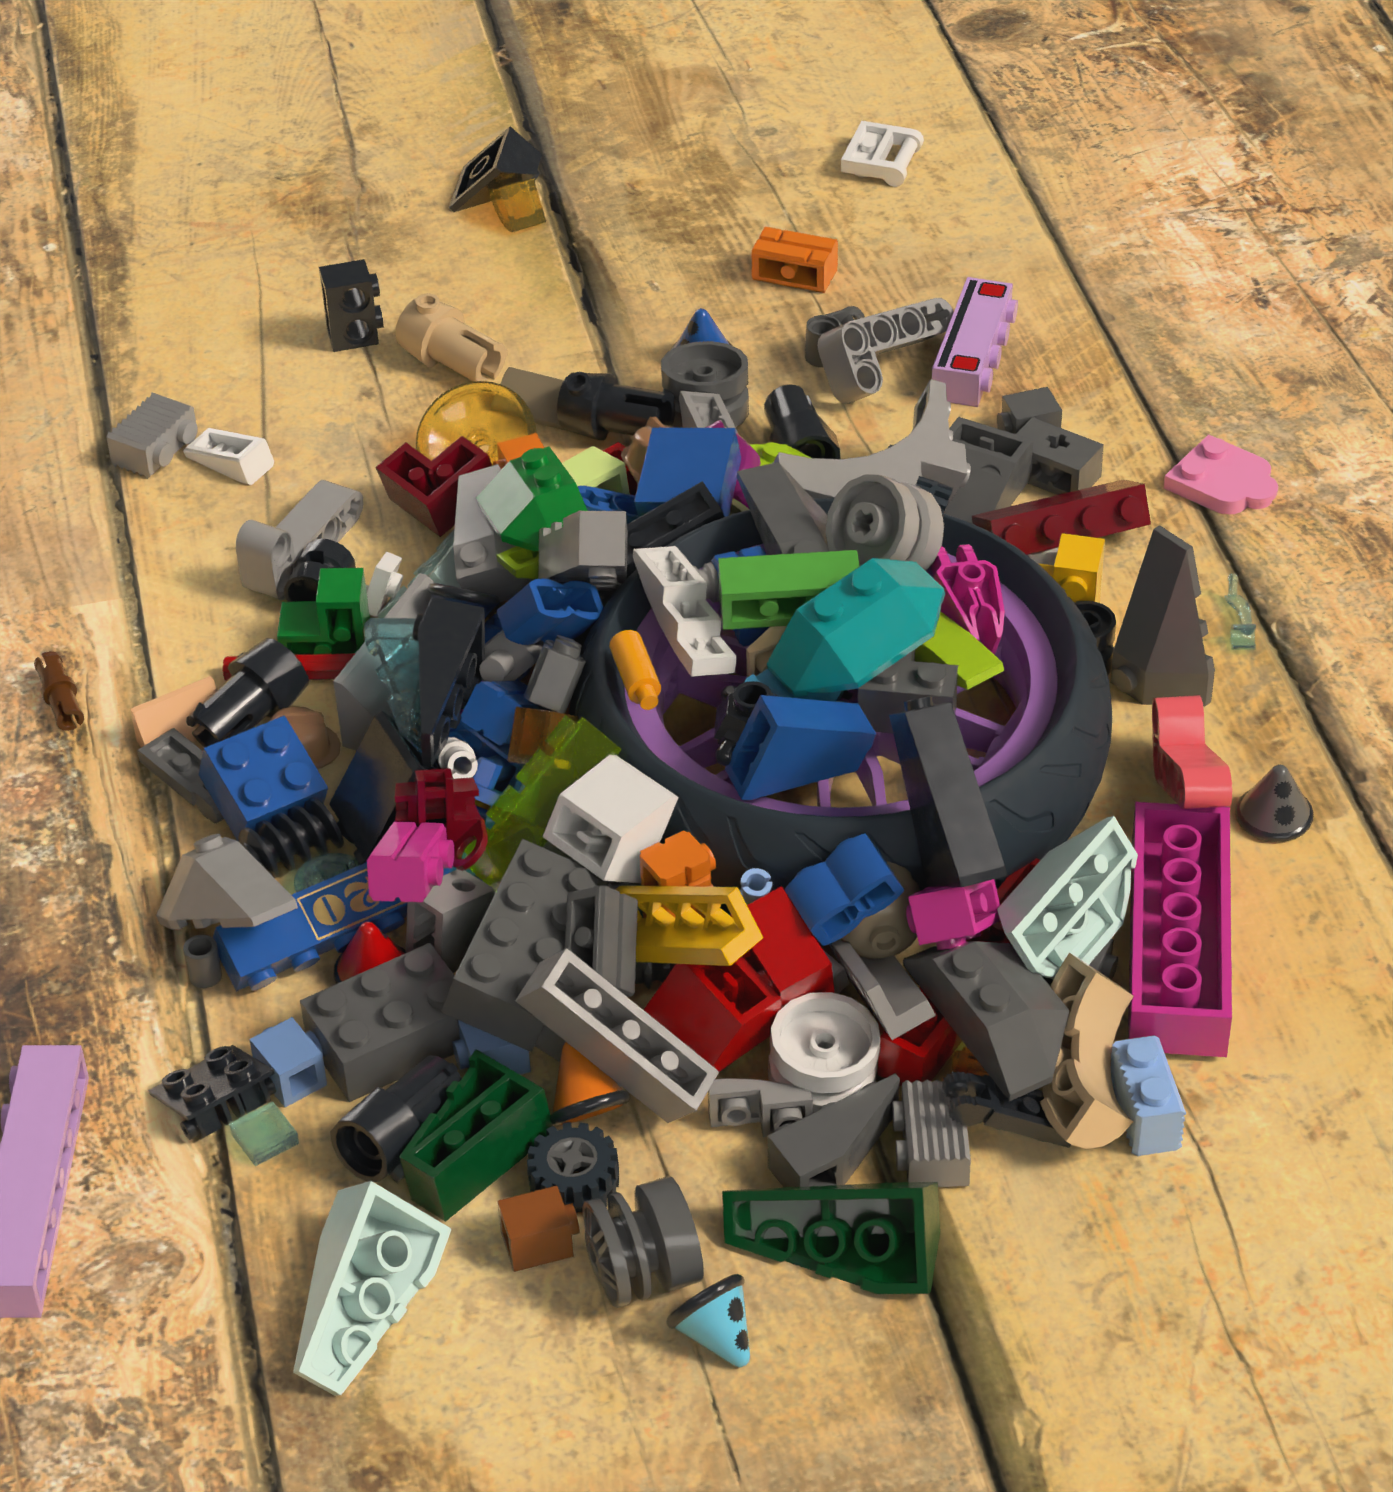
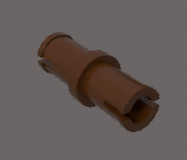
[34,651,84,731]

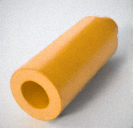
[609,630,661,710]

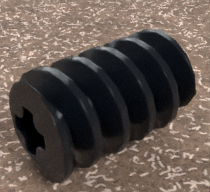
[238,798,344,878]

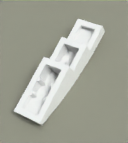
[633,546,737,677]

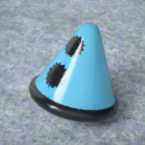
[666,1274,750,1367]

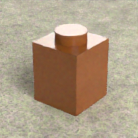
[497,1186,580,1272]

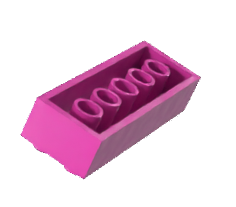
[1128,802,1232,1057]

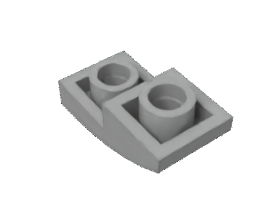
[708,1079,813,1137]

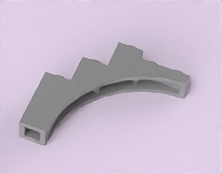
[773,379,971,502]

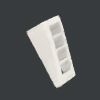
[183,428,274,485]

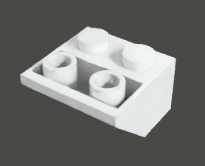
[543,755,679,883]

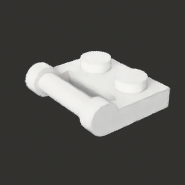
[841,121,924,187]

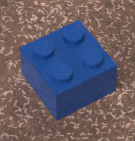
[198,715,328,842]

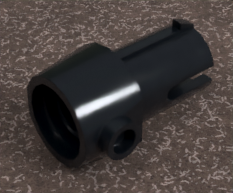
[557,372,675,441]
[764,384,841,459]
[186,638,309,748]
[330,1056,462,1183]

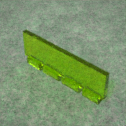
[464,715,622,892]

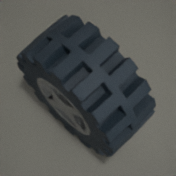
[527,1122,619,1213]

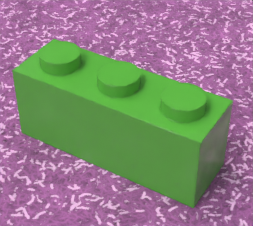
[718,550,860,630]

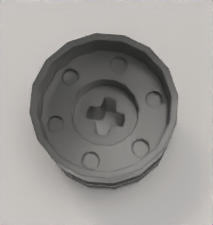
[583,1176,704,1308]

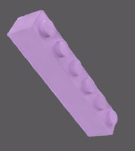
[0,1045,89,1318]

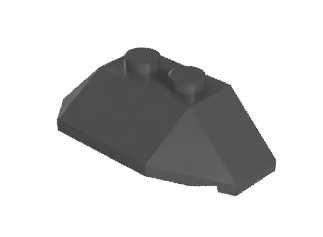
[903,941,1069,1101]

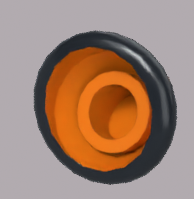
[550,1042,631,1126]

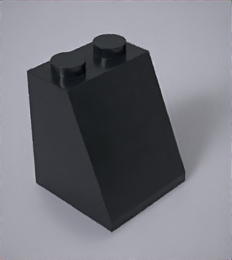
[329,710,454,865]

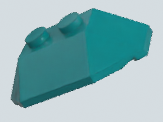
[766,558,945,697]

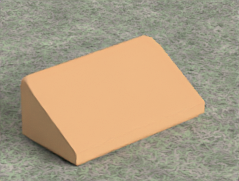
[130,676,217,748]

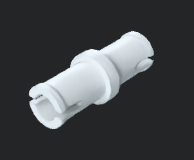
[437,737,478,779]

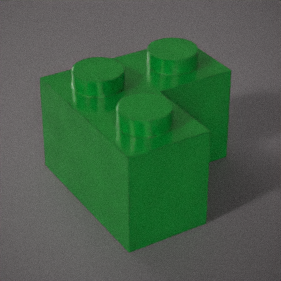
[277,568,372,654]

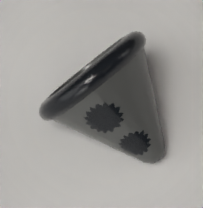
[1235,764,1314,842]

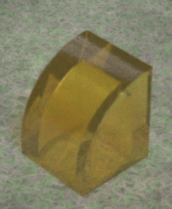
[489,179,546,232]

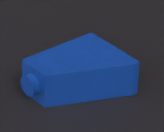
[725,695,876,800]

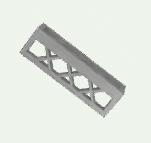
[829,940,936,1040]

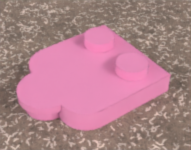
[1164,435,1278,514]

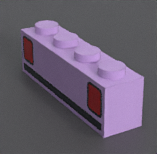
[932,277,1018,407]

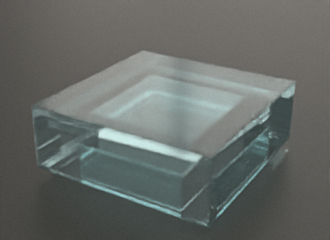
[229,1101,299,1167]

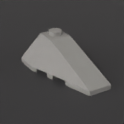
[453,464,535,602]
[156,834,298,929]

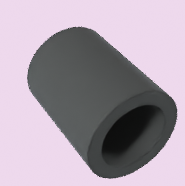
[183,935,222,988]

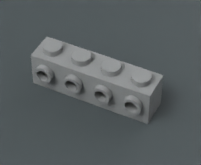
[515,948,719,1123]

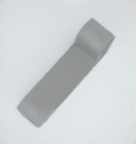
[817,298,954,404]
[236,480,363,600]

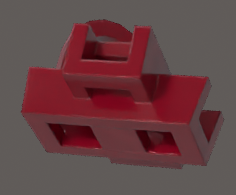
[395,768,488,871]

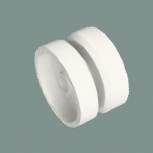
[768,992,881,1113]

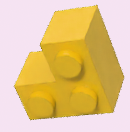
[1038,533,1105,603]

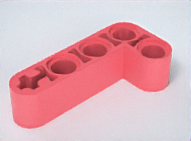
[1152,695,1232,809]

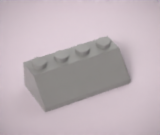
[333,573,434,751]

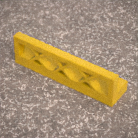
[615,886,763,966]

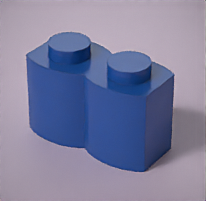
[497,579,604,645]
[785,833,904,946]

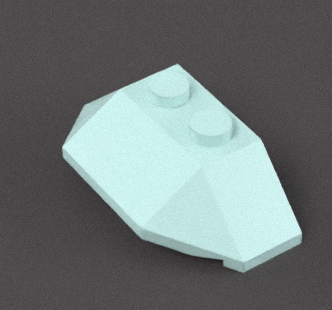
[997,816,1138,980]

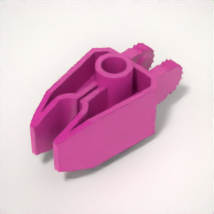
[931,544,1005,655]

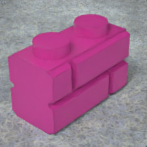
[367,822,454,902]

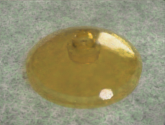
[416,381,537,465]

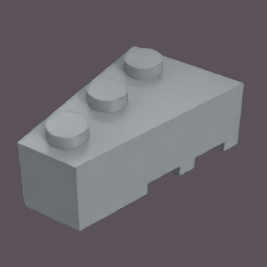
[538,511,628,591]

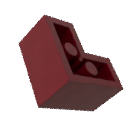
[375,436,493,537]

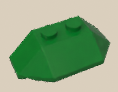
[476,446,588,551]

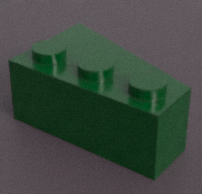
[399,1049,553,1222]

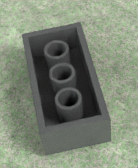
[441,839,609,1052]

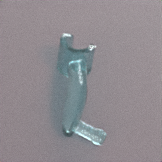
[1224,574,1256,650]

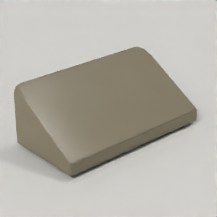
[492,367,564,430]

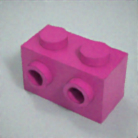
[906,879,1001,950]

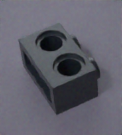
[319,259,384,352]

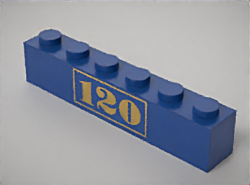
[213,840,495,992]

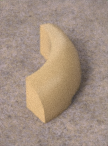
[1040,953,1134,1149]

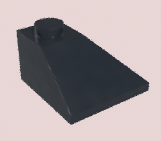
[449,126,542,212]

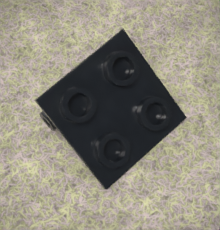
[148,1045,276,1140]

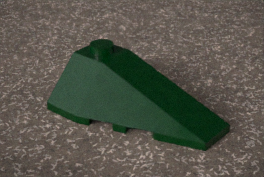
[722,1182,940,1294]

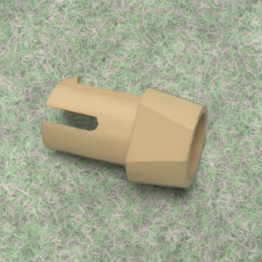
[395,293,508,386]

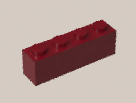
[971,479,1151,555]

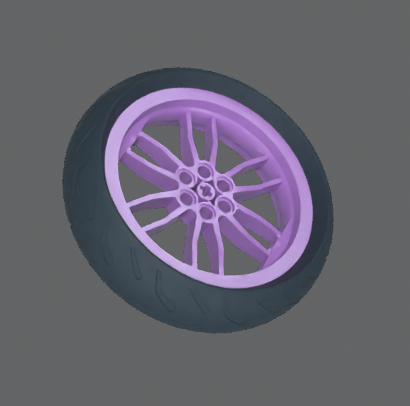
[569,498,1113,914]

